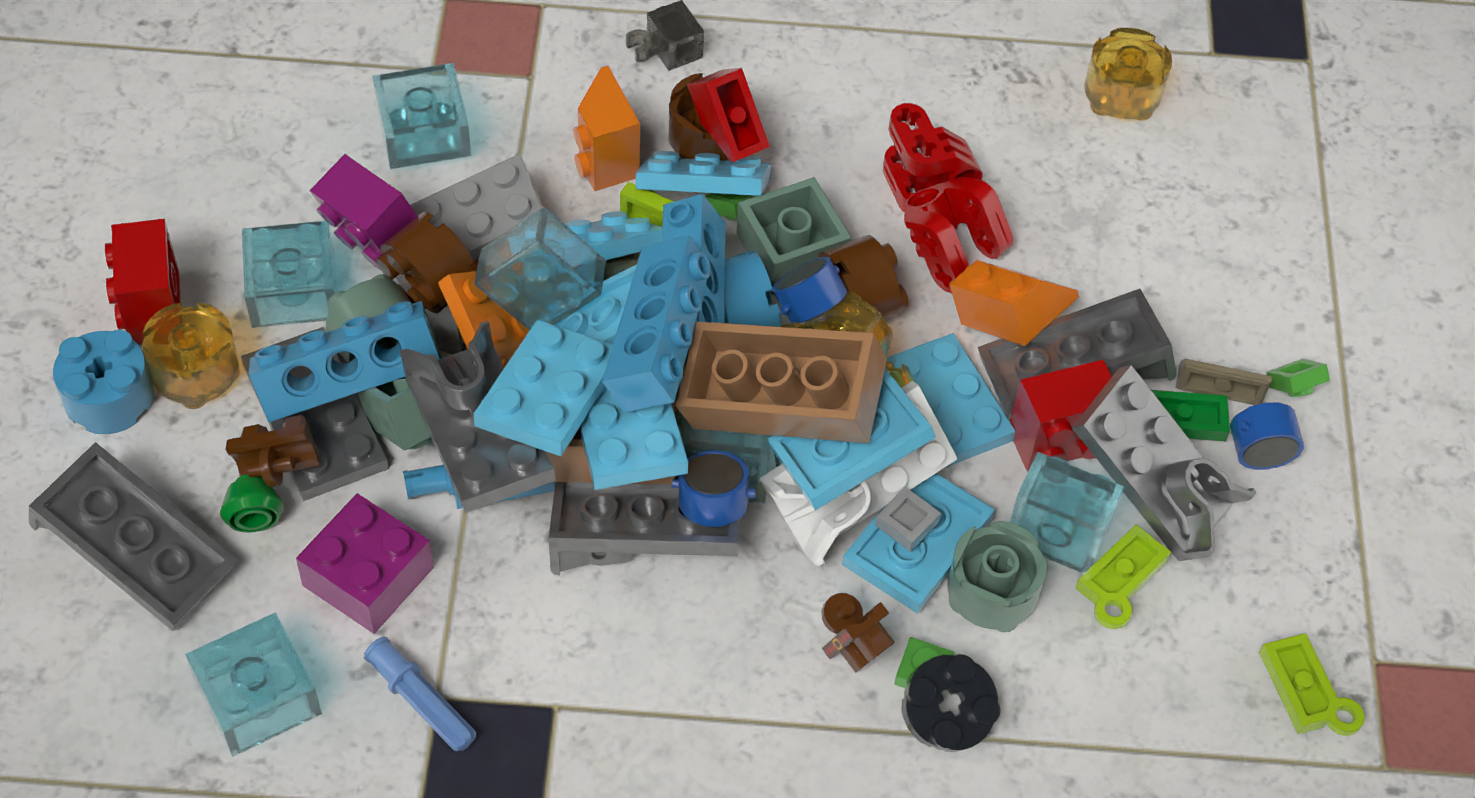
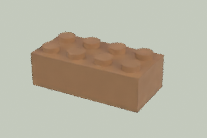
[676,321,887,444]

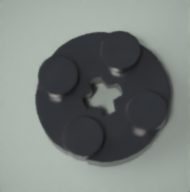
[901,654,1000,752]

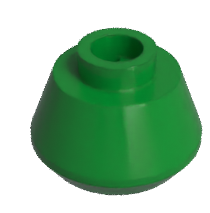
[220,474,284,533]

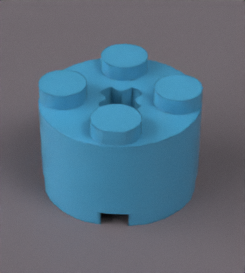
[724,250,782,327]
[53,330,154,434]

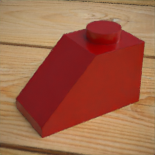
[687,68,770,162]

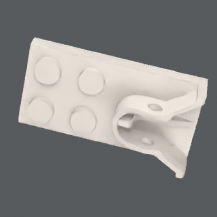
[759,381,958,566]

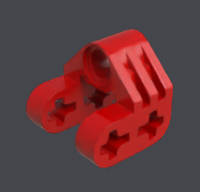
[883,103,983,212]
[904,177,1014,293]

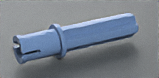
[364,636,476,751]

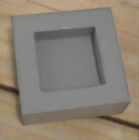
[875,487,941,552]

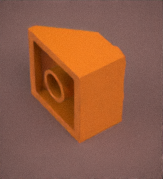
[573,66,640,192]
[949,260,1079,346]

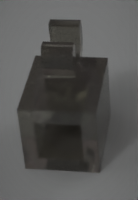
[626,0,704,71]

